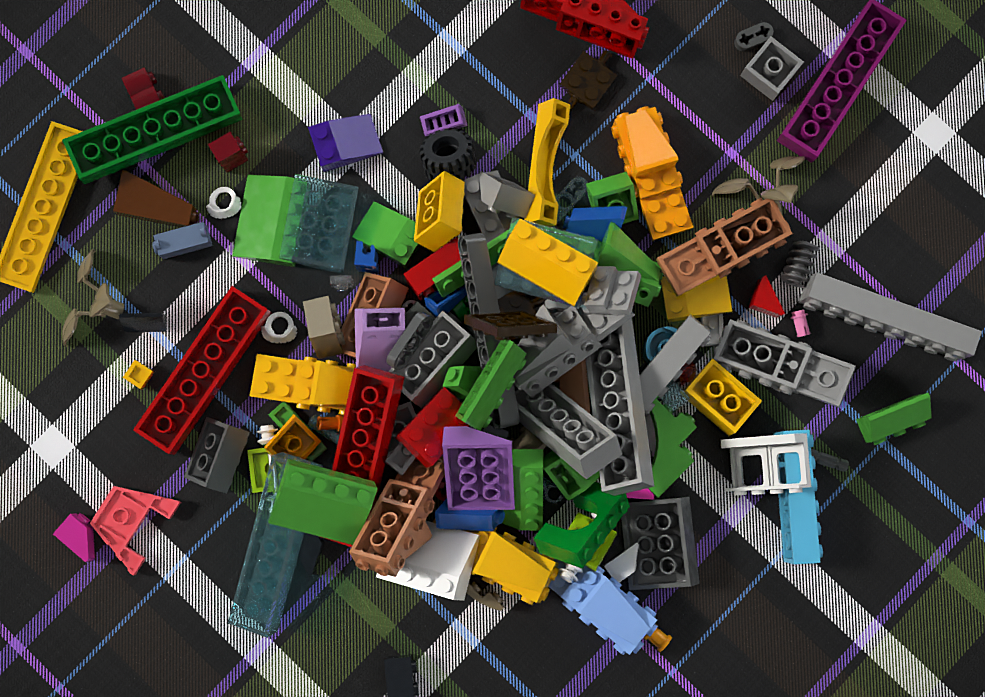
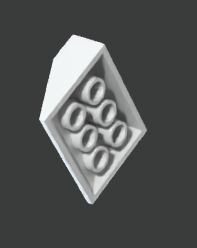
[376,521,480,600]

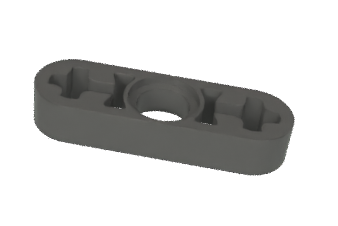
[386,312,433,370]

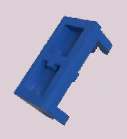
[354,241,380,274]

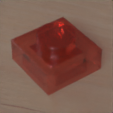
[676,362,697,386]

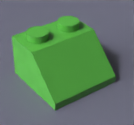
[586,172,639,224]

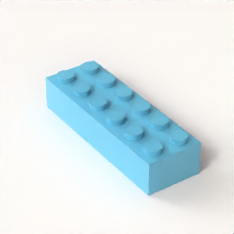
[773,430,823,564]

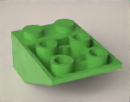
[543,451,600,501]

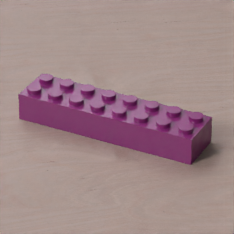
[776,0,907,163]

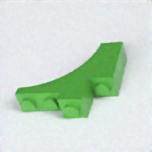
[648,396,697,498]

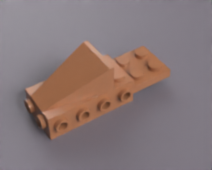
[656,198,793,297]
[349,456,445,577]

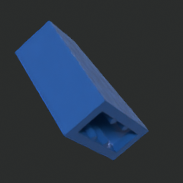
[563,206,627,242]
[435,498,505,531]

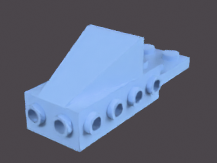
[540,553,658,655]

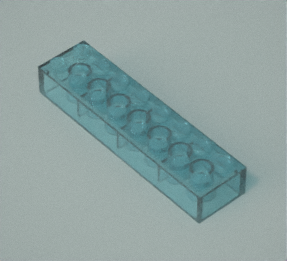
[228,452,323,638]

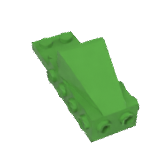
[538,222,663,307]

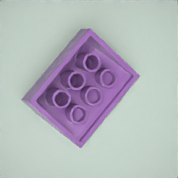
[442,426,515,510]

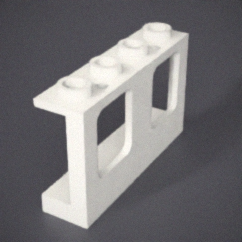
[721,433,811,495]

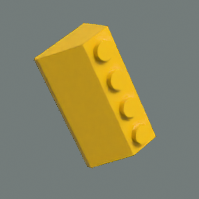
[497,218,598,306]

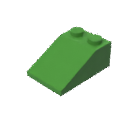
[352,202,421,269]

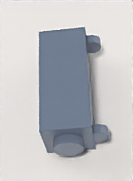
[152,222,213,259]

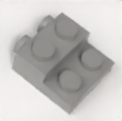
[582,266,642,314]

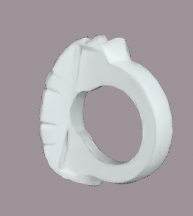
[206,187,241,219]
[261,312,297,343]

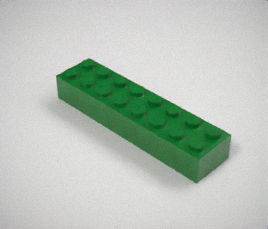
[62,75,242,184]

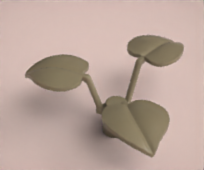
[712,156,805,214]
[62,249,124,347]

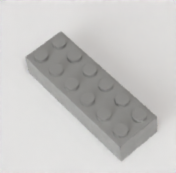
[515,384,622,479]

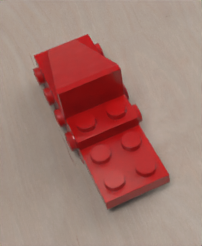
[520,0,649,59]

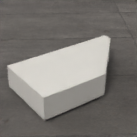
[604,543,639,582]

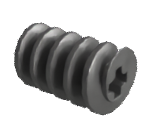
[780,241,820,288]

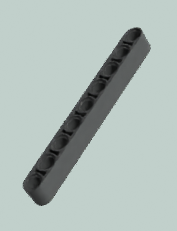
[458,233,520,430]

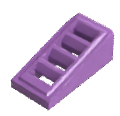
[420,104,468,137]

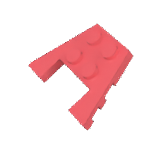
[90,486,181,576]

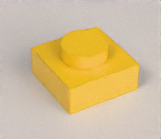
[123,360,154,390]

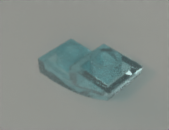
[658,380,689,413]

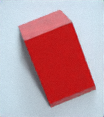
[749,275,785,318]

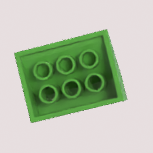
[232,175,310,267]
[455,340,527,431]
[502,449,543,531]
[268,458,378,545]

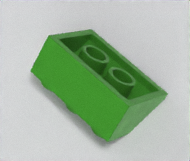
[856,393,931,445]

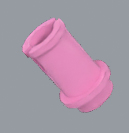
[791,310,811,337]

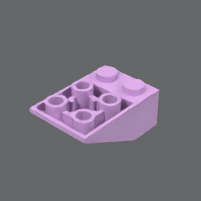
[355,308,405,372]

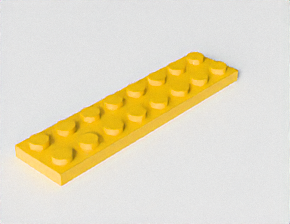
[0,121,83,293]

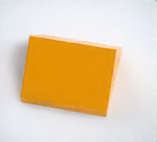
[264,414,321,468]

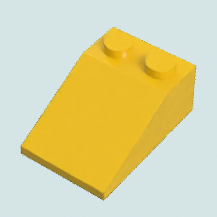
[661,276,732,322]

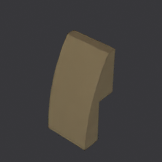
[466,581,504,611]

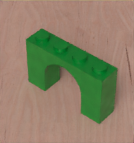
[534,482,630,569]

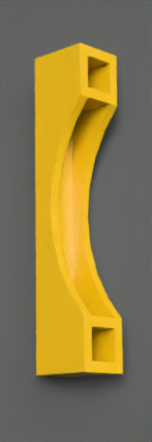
[524,98,570,228]

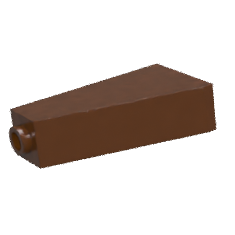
[113,170,199,228]

